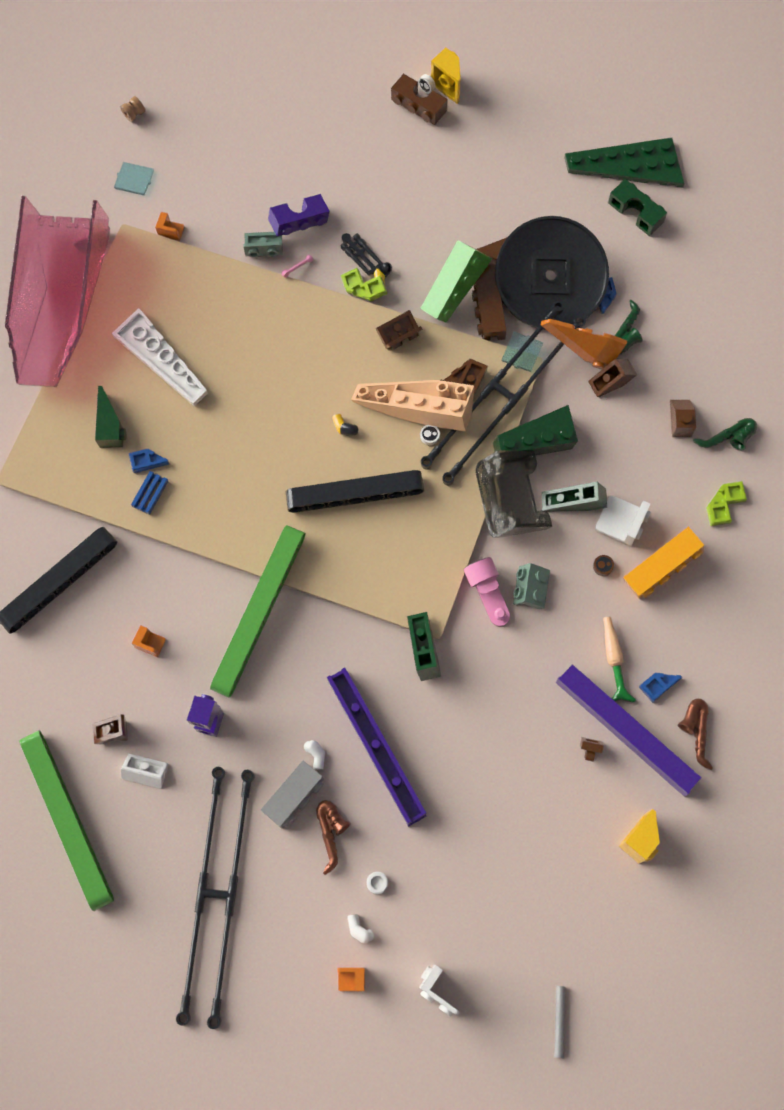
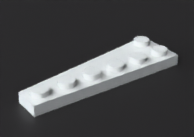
[112,308,208,407]

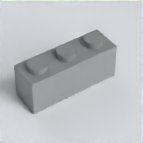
[261,760,324,829]

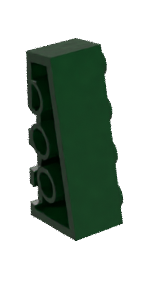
[493,405,578,462]

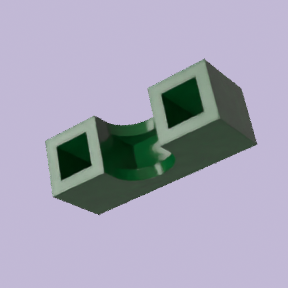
[608,179,667,236]

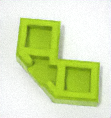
[340,268,388,302]
[706,481,747,526]

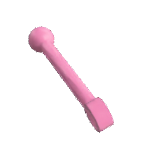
[282,255,313,278]

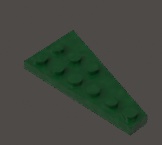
[564,137,685,188]

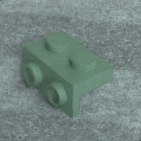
[243,232,283,257]
[513,563,550,610]

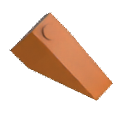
[541,319,627,369]

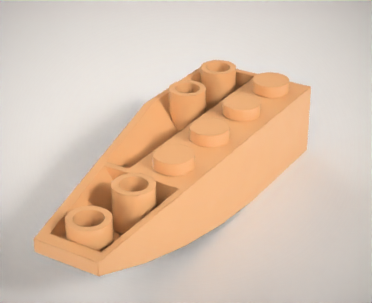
[351,380,474,431]

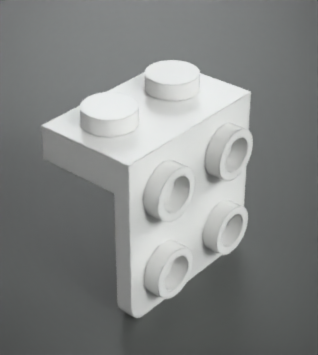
[595,496,651,546]
[419,965,460,1017]

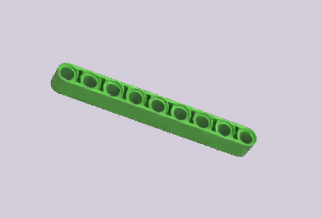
[210,525,306,698]
[19,730,114,911]

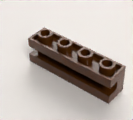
[472,263,507,341]

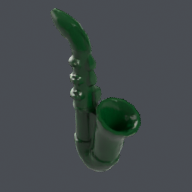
[615,299,643,355]
[693,418,757,450]

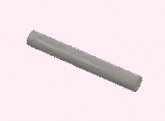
[554,986,565,1058]

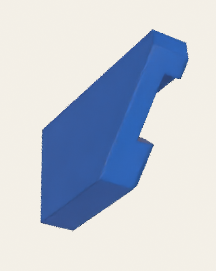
[599,277,617,314]
[129,449,170,473]
[639,673,682,703]

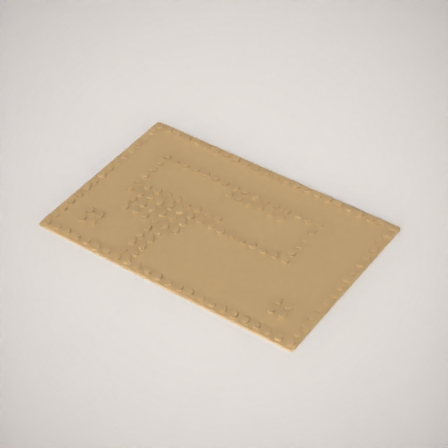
[0,224,542,639]

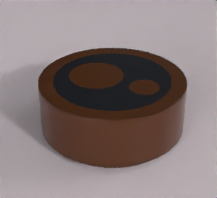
[593,555,614,576]

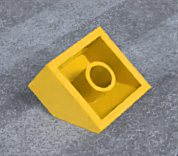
[431,47,461,104]
[619,809,660,864]

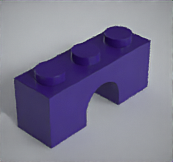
[268,194,330,237]
[187,694,224,737]

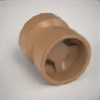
[120,96,145,122]

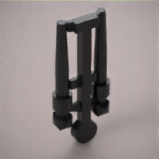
[340,233,383,276]

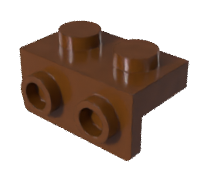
[375,310,423,350]

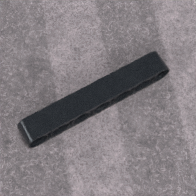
[285,470,424,513]
[0,527,118,634]

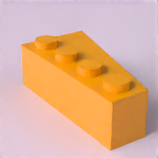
[623,526,705,599]

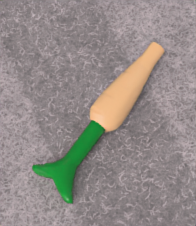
[603,617,636,702]

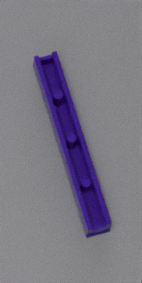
[556,664,702,797]
[327,667,427,827]

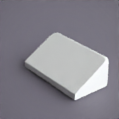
[121,754,169,789]

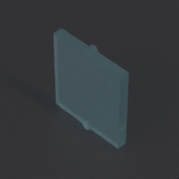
[114,162,154,196]
[501,332,543,372]

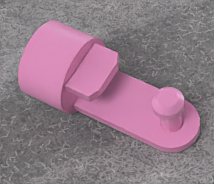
[464,557,510,626]

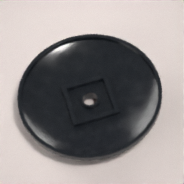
[495,216,609,330]

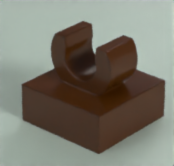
[580,737,604,762]

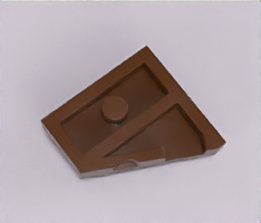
[440,358,488,398]

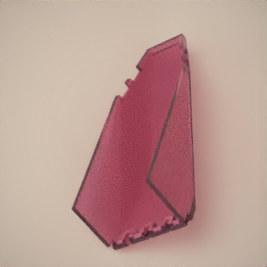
[5,195,110,388]

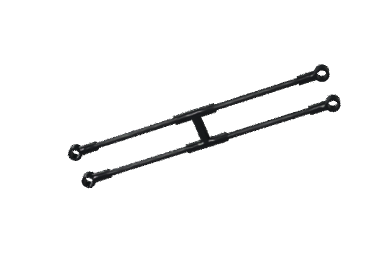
[421,301,586,486]
[176,766,255,1029]

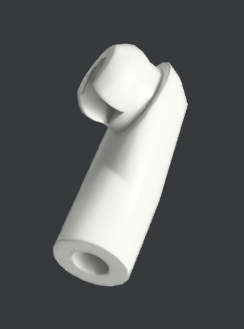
[304,740,325,770]
[348,914,374,944]

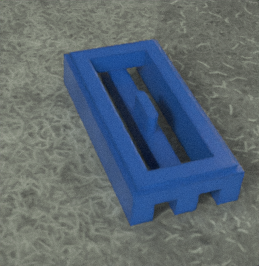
[131,471,168,515]

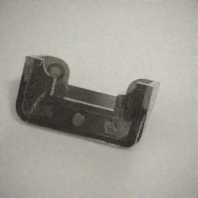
[475,450,552,538]

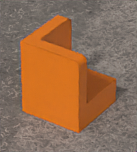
[155,212,185,242]
[132,625,166,657]
[337,968,365,991]

